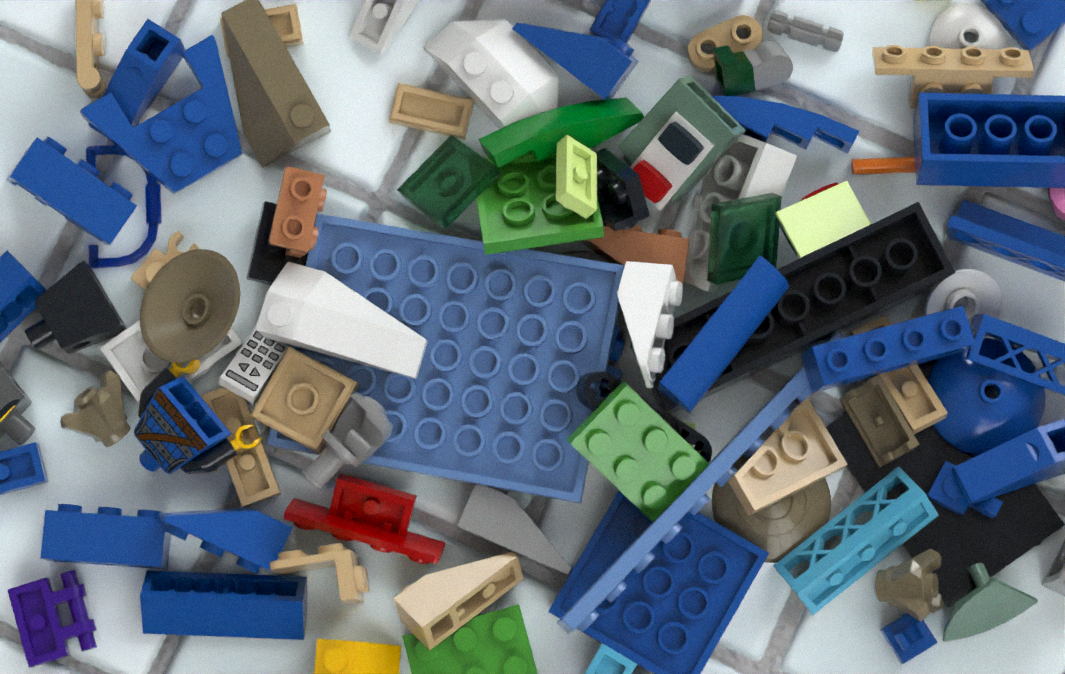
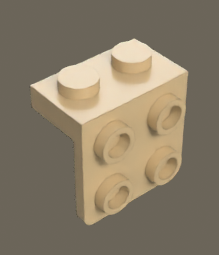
[269,543,370,605]

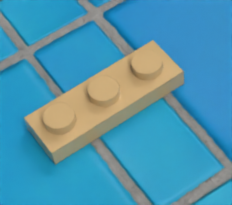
[850,315,948,434]
[201,387,281,508]

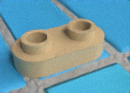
[687,15,762,72]

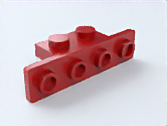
[283,473,446,564]

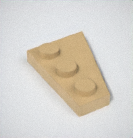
[728,397,848,516]

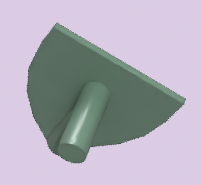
[942,563,1038,642]

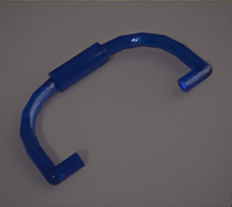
[86,145,162,268]

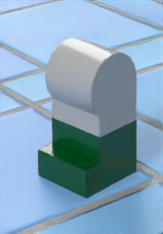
[713,41,793,96]

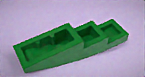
[479,97,644,168]

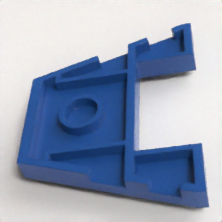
[80,35,242,194]

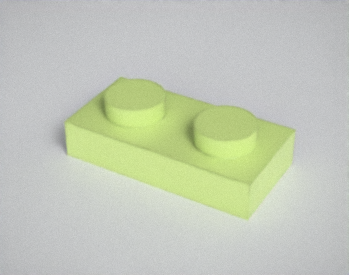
[556,135,597,219]

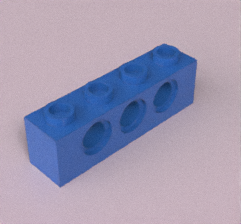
[801,306,976,393]

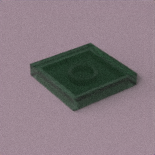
[397,135,501,229]
[707,193,782,285]

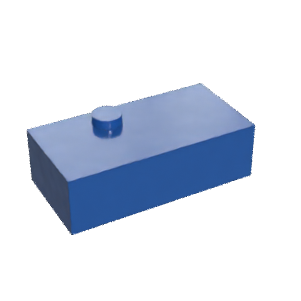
[913,93,1065,188]

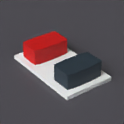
[630,111,714,211]

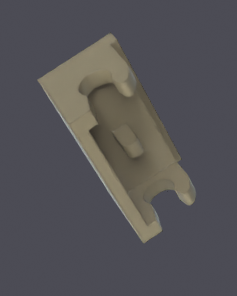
[839,374,919,468]

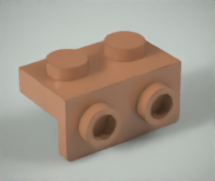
[269,166,327,258]

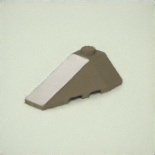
[221,0,331,168]

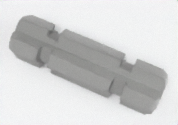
[767,10,844,52]

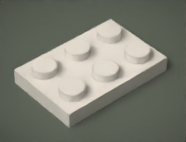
[100,320,243,404]

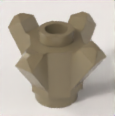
[60,371,131,447]
[876,549,943,622]

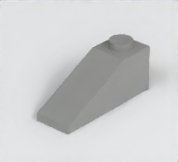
[457,484,571,577]

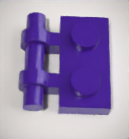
[7,570,97,668]

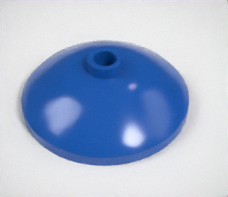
[927,338,1045,456]

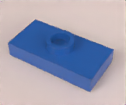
[589,0,651,43]

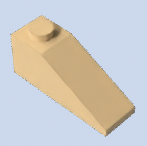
[393,551,523,650]

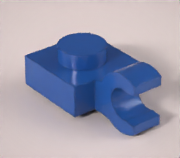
[927,461,1003,519]

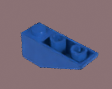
[88,19,186,136]
[951,419,1065,505]
[156,508,293,574]

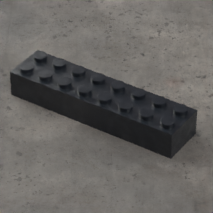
[630,202,955,414]

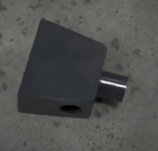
[24,261,127,354]

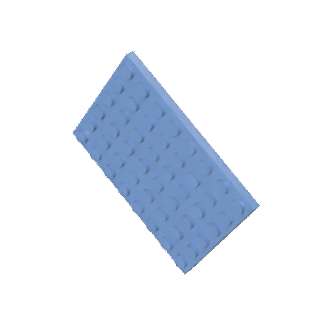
[267,214,625,504]

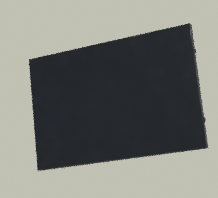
[826,359,1065,608]

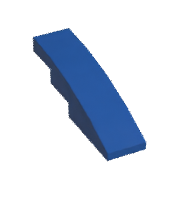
[711,95,859,154]

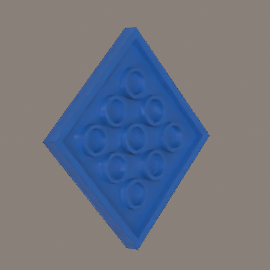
[548,490,769,674]

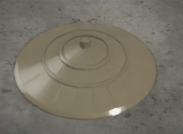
[140,249,240,363]
[712,454,831,563]

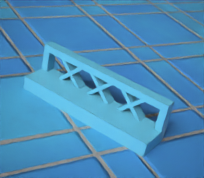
[773,466,938,615]

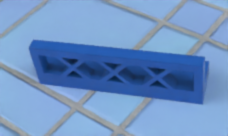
[947,199,1065,282]
[965,314,1065,396]

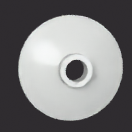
[929,4,1007,49]
[925,269,1002,336]

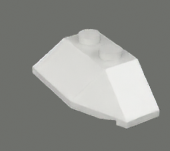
[423,19,559,129]

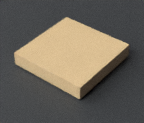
[250,346,360,454]

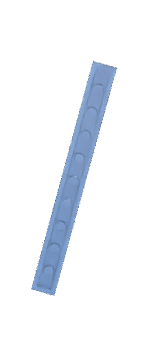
[556,332,842,634]

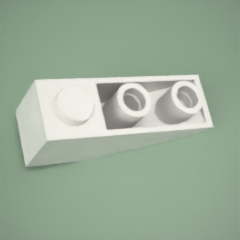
[617,261,683,388]

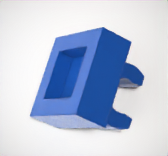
[880,613,938,664]

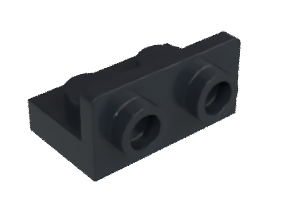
[595,148,650,231]

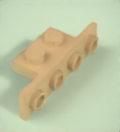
[872,45,1034,109]

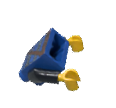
[134,359,262,474]

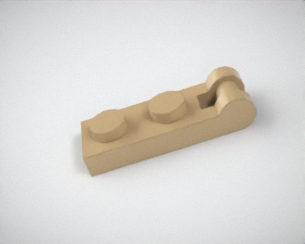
[75,0,107,99]

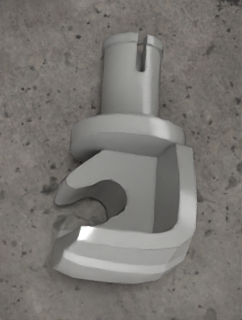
[302,392,393,490]

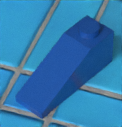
[512,22,639,99]

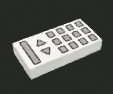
[219,327,289,404]

